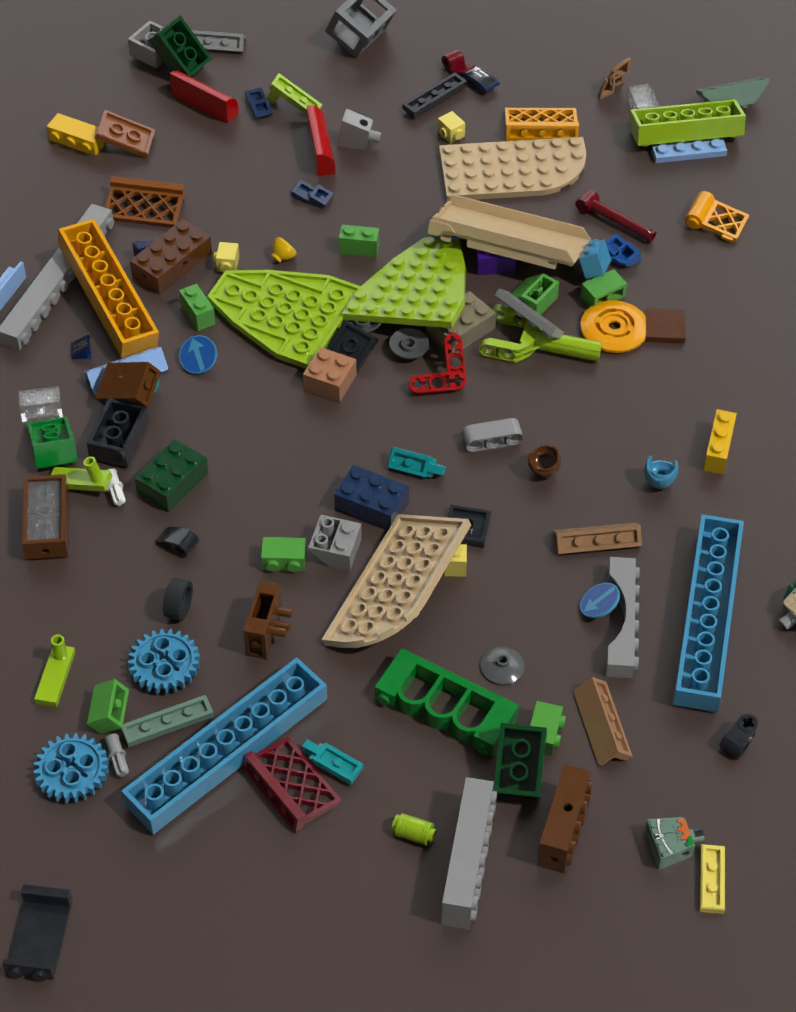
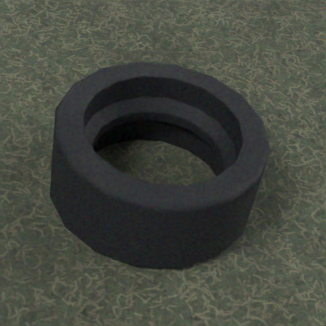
[163,578,193,621]

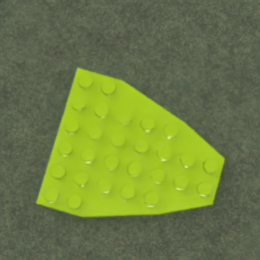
[342,237,466,328]
[207,270,363,369]

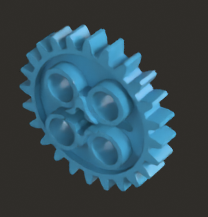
[128,629,201,694]
[33,733,109,803]

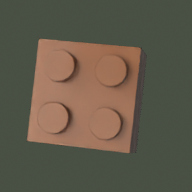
[303,347,357,403]

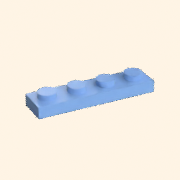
[652,138,727,163]

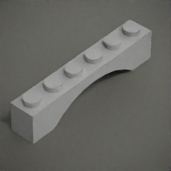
[606,557,640,678]

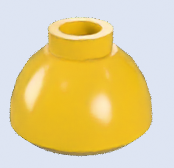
[271,237,297,263]

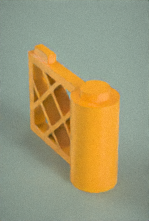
[684,191,749,243]

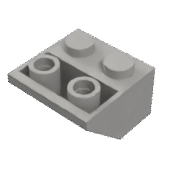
[308,515,362,572]

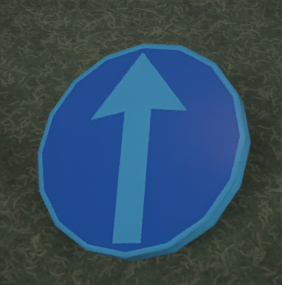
[179,335,217,374]
[580,583,620,619]

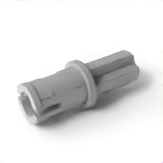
[105,734,129,778]

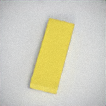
[700,844,725,914]

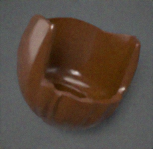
[528,445,561,477]

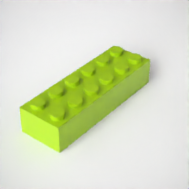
[630,99,746,147]

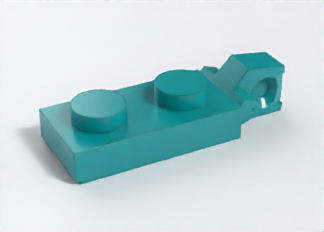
[387,447,446,477]
[302,739,364,785]

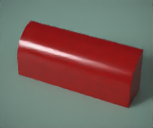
[170,70,239,123]
[307,105,336,176]

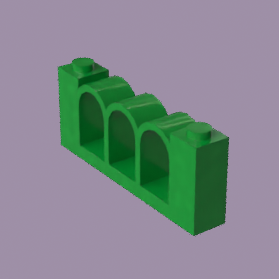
[375,648,519,757]

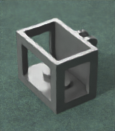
[325,0,397,58]

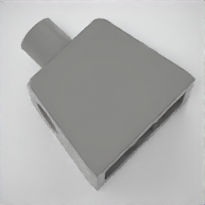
[337,109,381,150]

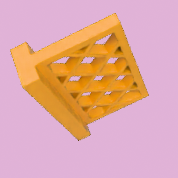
[505,108,579,141]

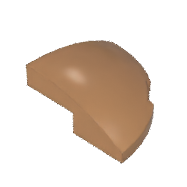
[598,57,631,99]

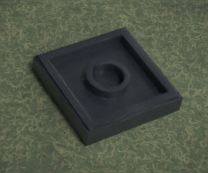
[327,320,379,373]
[447,504,492,548]

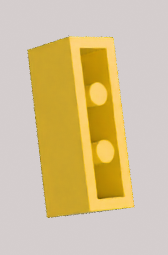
[46,113,106,156]
[703,409,737,475]

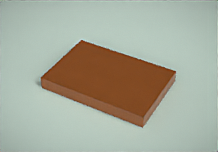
[95,109,155,158]

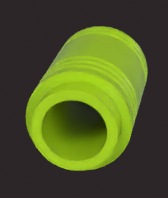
[391,813,437,846]

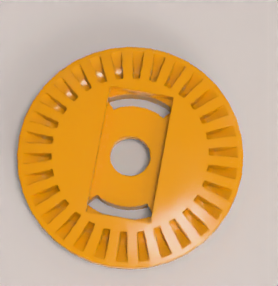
[580,300,646,353]

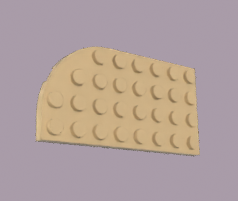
[439,137,586,201]
[321,514,471,648]

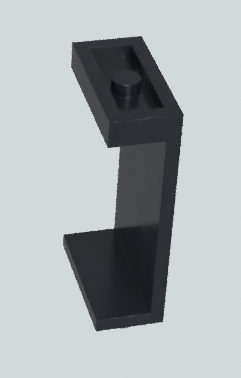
[2,884,73,981]

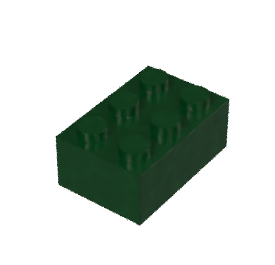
[148,15,212,77]
[135,439,208,512]
[493,723,548,800]

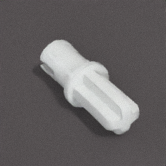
[107,469,126,507]

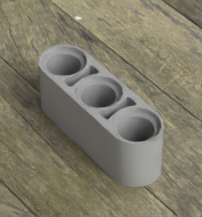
[462,418,524,452]

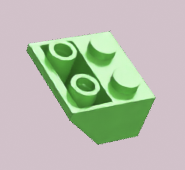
[511,273,559,315]

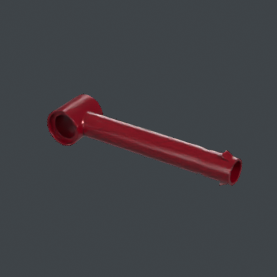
[575,189,656,242]

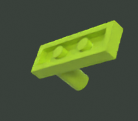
[266,73,323,115]
[51,457,113,492]
[34,634,76,707]

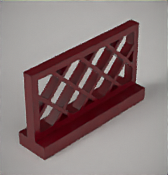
[242,737,342,833]

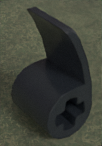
[155,526,199,558]

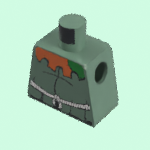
[645,817,704,870]

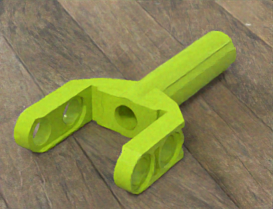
[479,304,602,363]

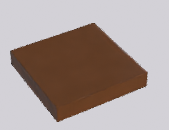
[645,308,686,343]

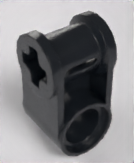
[719,714,758,759]

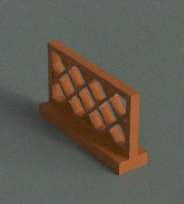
[105,176,186,227]

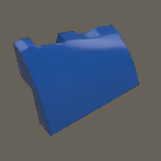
[606,233,642,266]

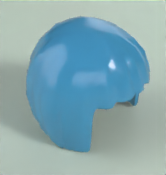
[644,455,679,489]

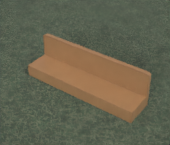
[553,523,642,554]
[573,677,633,766]

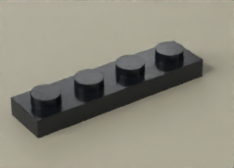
[402,73,467,118]

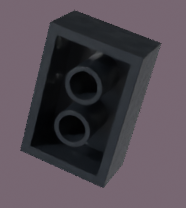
[86,398,149,468]

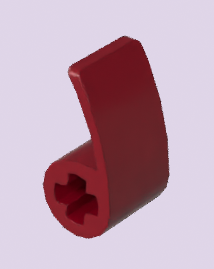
[441,49,475,74]

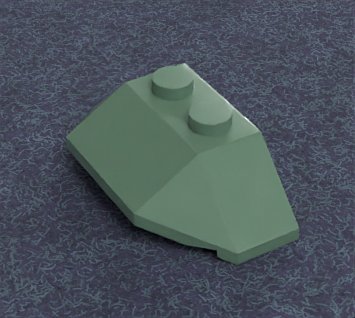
[696,77,770,108]

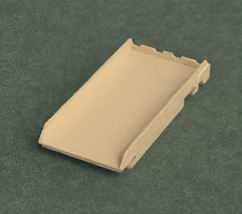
[428,194,591,269]

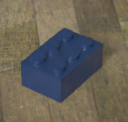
[334,465,409,530]

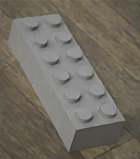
[441,777,497,930]

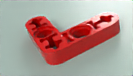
[408,333,466,395]

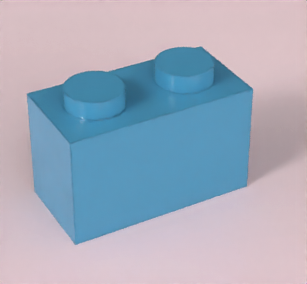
[579,239,611,279]

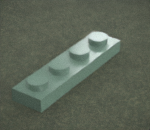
[121,695,214,747]

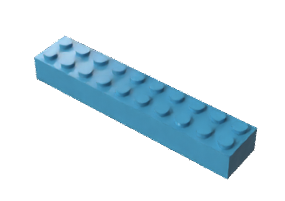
[673,514,744,712]
[121,657,327,835]

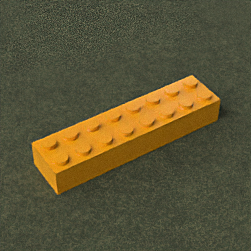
[58,219,159,358]

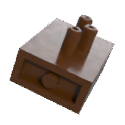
[95,362,161,407]
[243,581,293,660]

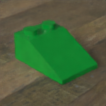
[27,416,78,469]

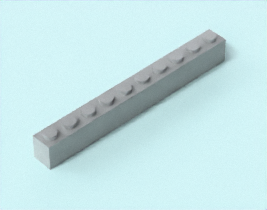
[0,204,114,351]

